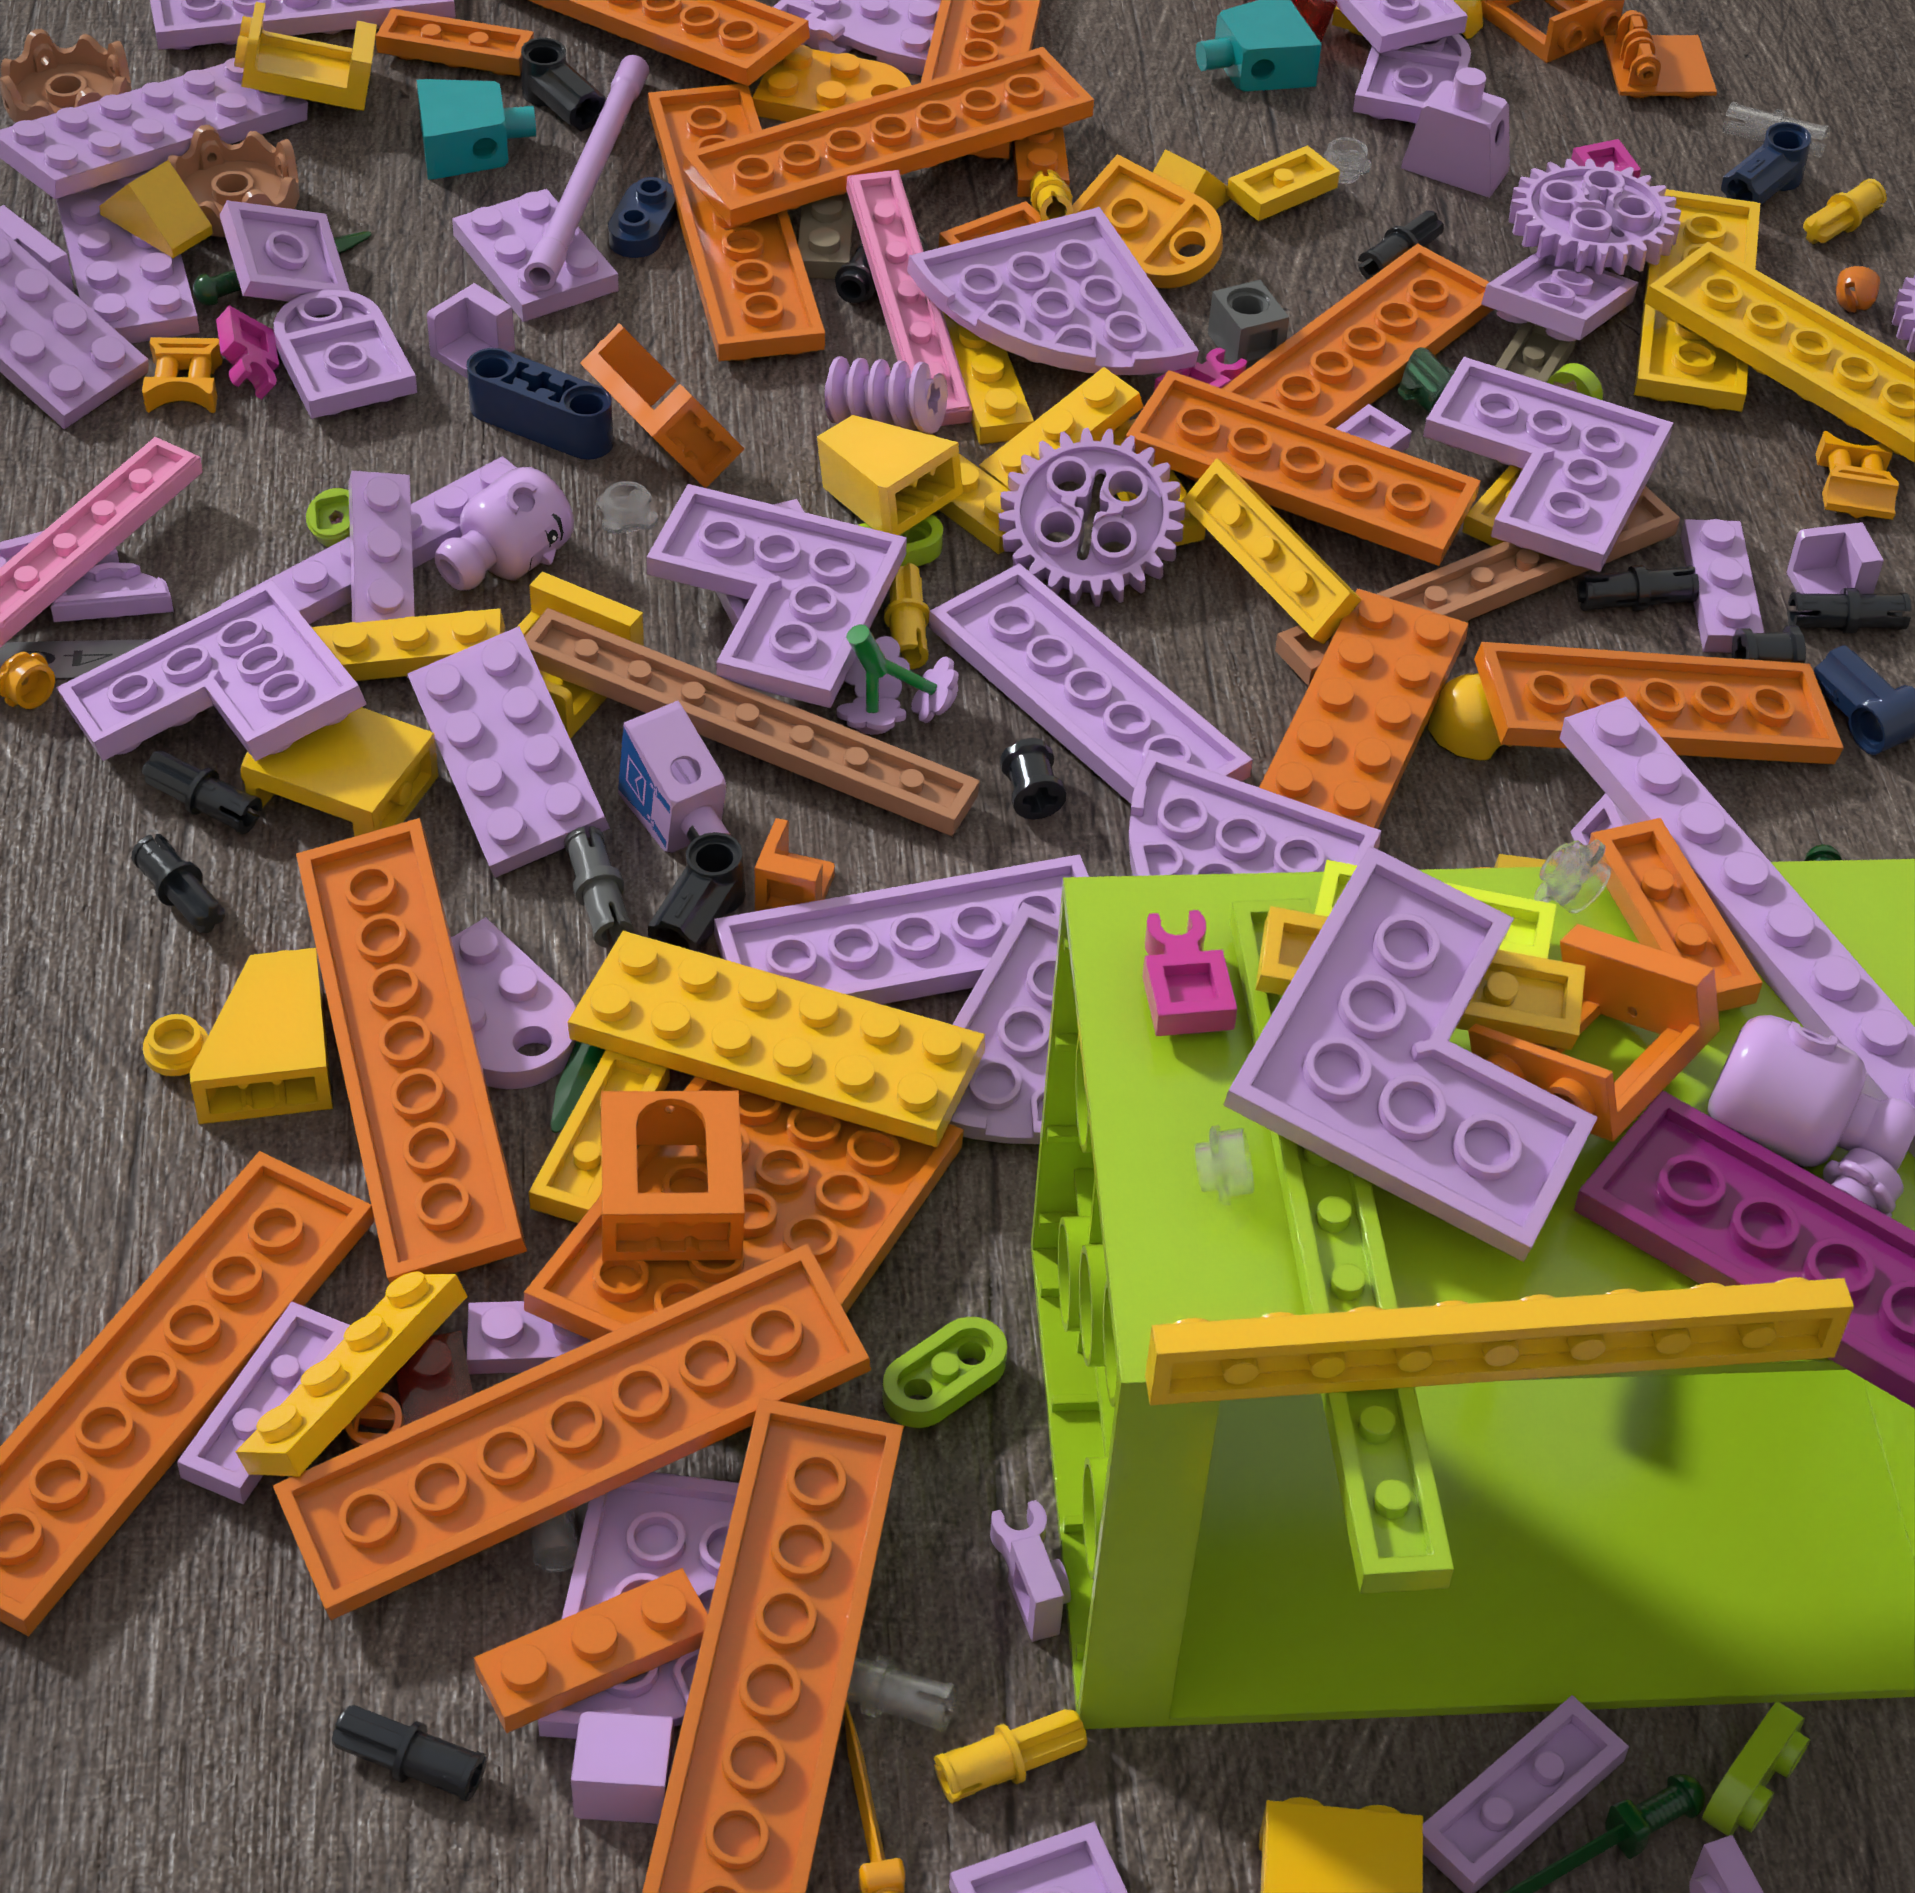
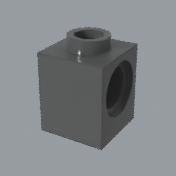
[1208,280,1289,369]

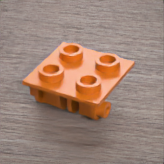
[1603,10,1717,98]

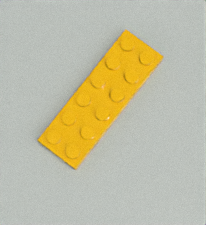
[1634,189,1760,412]
[1644,242,1915,463]
[567,931,985,1147]

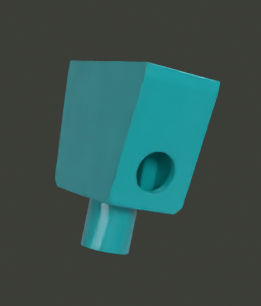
[1195,0,1322,92]
[417,79,536,180]

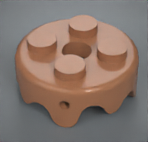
[0,29,132,123]
[167,125,300,237]

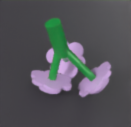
[837,624,959,735]

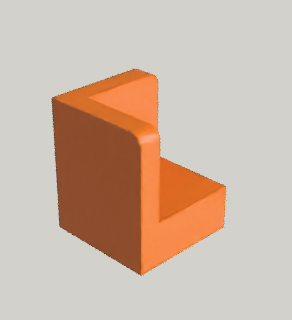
[754,818,835,911]

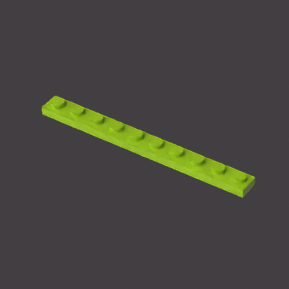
[1230,898,1454,1594]

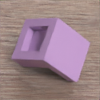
[427,283,515,378]
[1786,522,1884,594]
[571,1711,675,1824]

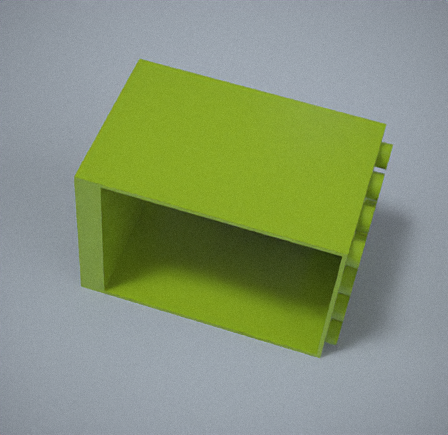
[1031,859,1915,1729]

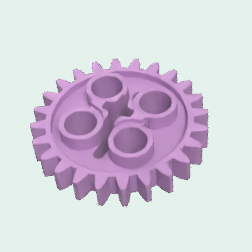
[1509,158,1681,275]
[999,428,1185,607]

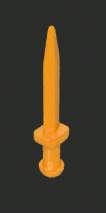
[844,1702,905,1893]

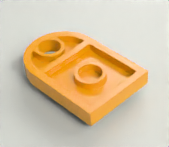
[752,45,911,122]
[1072,154,1223,288]

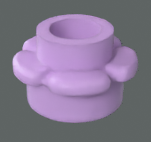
[1823,1148,1904,1218]

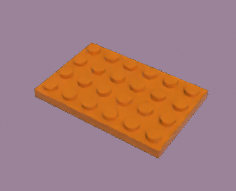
[524,1076,964,1341]

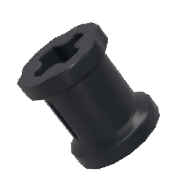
[1732,625,1806,663]
[1000,738,1067,820]

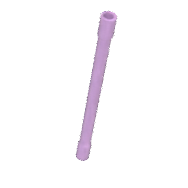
[524,55,649,291]

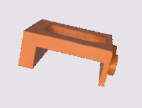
[1481,0,1625,63]
[580,323,744,488]
[1468,924,1720,1142]
[601,1090,745,1261]

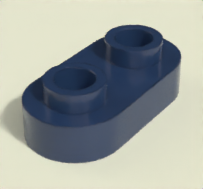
[608,177,677,258]

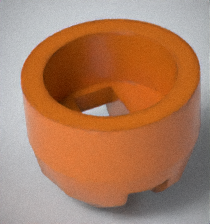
[1835,266,1880,313]
[345,1392,405,1447]

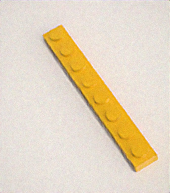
[1145,1277,1854,1405]

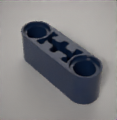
[466,348,614,460]

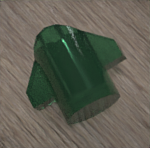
[1398,347,1455,414]

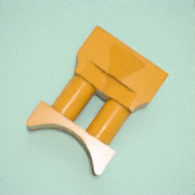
[142,337,223,413]
[1815,431,1899,520]

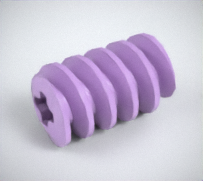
[825,356,948,434]

